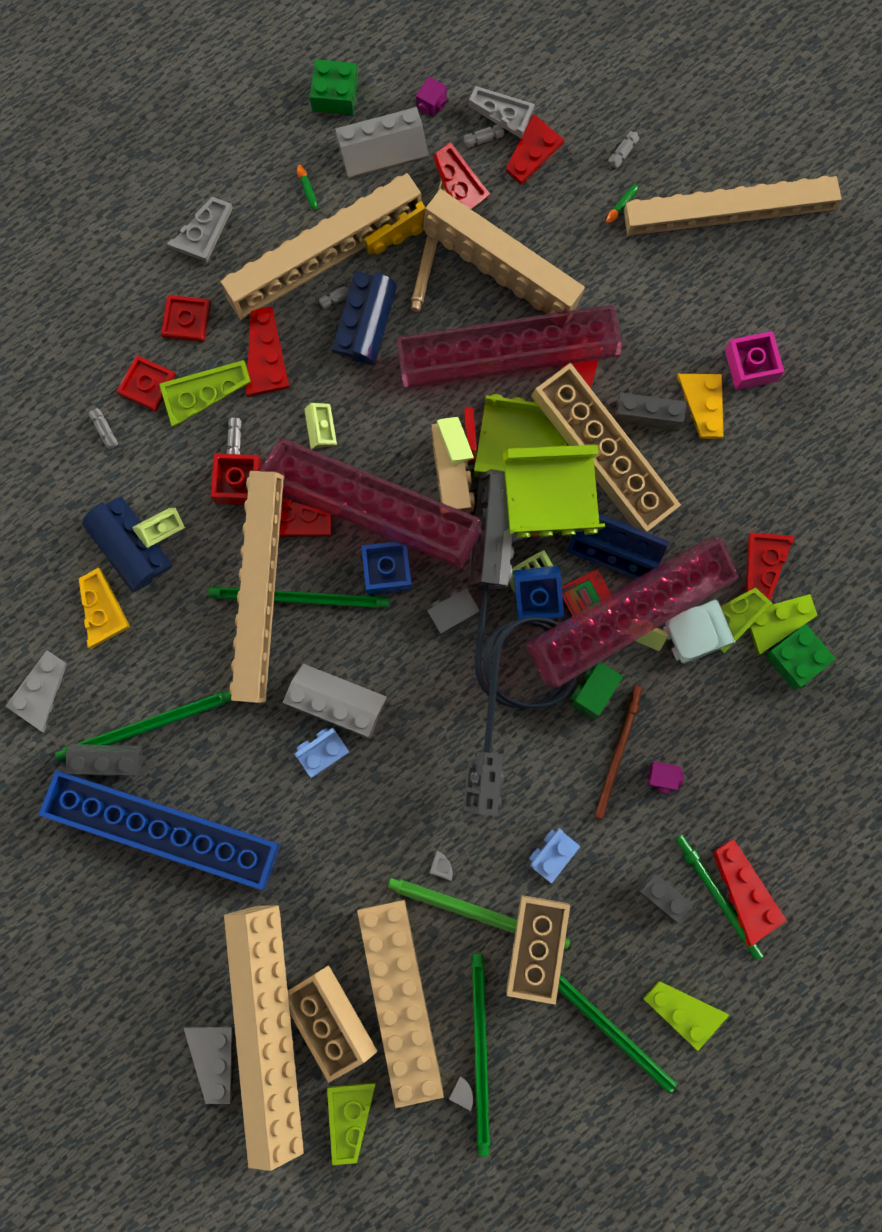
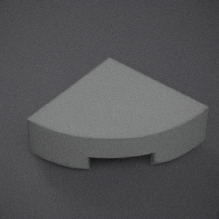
[430,851,453,881]
[449,1076,473,1111]

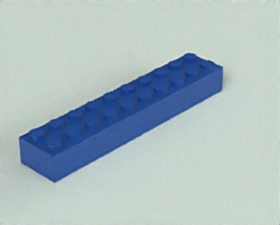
[39,770,281,890]

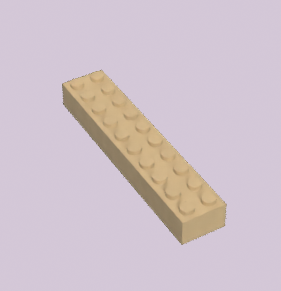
[221,173,421,320]
[224,905,304,1171]

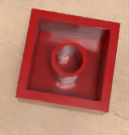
[211,453,263,505]

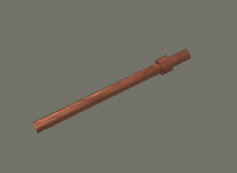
[594,685,643,820]

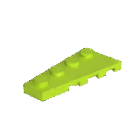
[159,360,251,427]

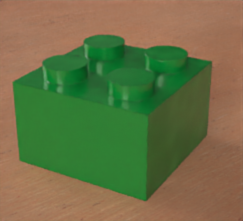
[310,59,358,115]
[765,624,836,691]
[570,661,623,721]

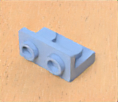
[294,728,350,779]
[529,828,580,884]

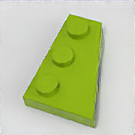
[720,588,773,653]
[749,594,818,656]
[643,981,729,1051]
[327,1082,376,1165]

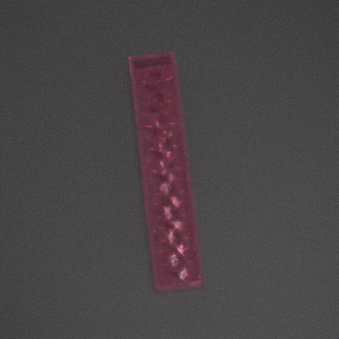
[396,304,622,389]
[260,437,482,569]
[526,537,739,687]

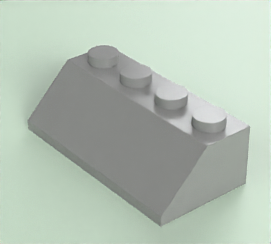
[335,107,429,179]
[283,664,387,739]

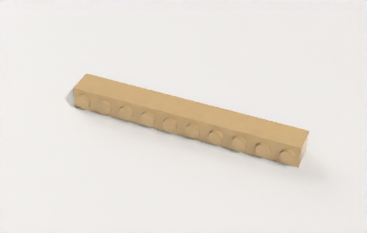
[623,176,842,236]
[230,471,284,703]

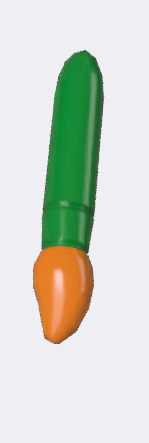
[297,165,318,211]
[606,184,639,223]

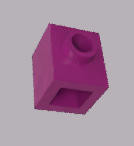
[416,77,447,117]
[647,762,684,794]

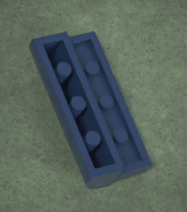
[332,271,397,366]
[82,497,172,593]
[567,513,669,585]

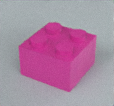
[725,331,784,390]

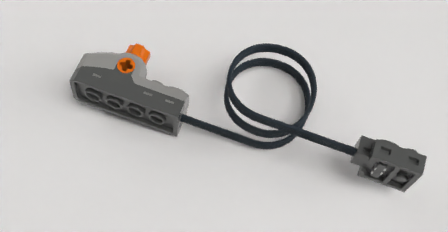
[464,469,580,816]

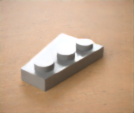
[468,86,535,139]
[167,197,233,262]
[6,650,67,732]
[184,1027,233,1104]

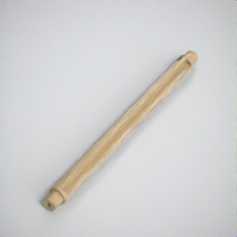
[411,179,447,312]

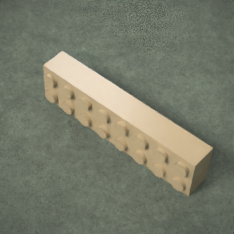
[423,189,585,325]
[531,363,681,532]
[357,900,444,1108]

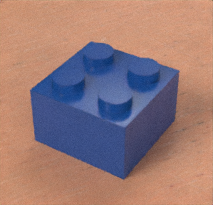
[361,540,412,595]
[513,566,564,620]

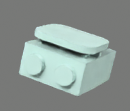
[663,599,736,664]

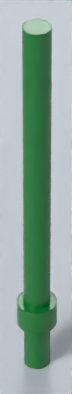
[675,834,764,961]

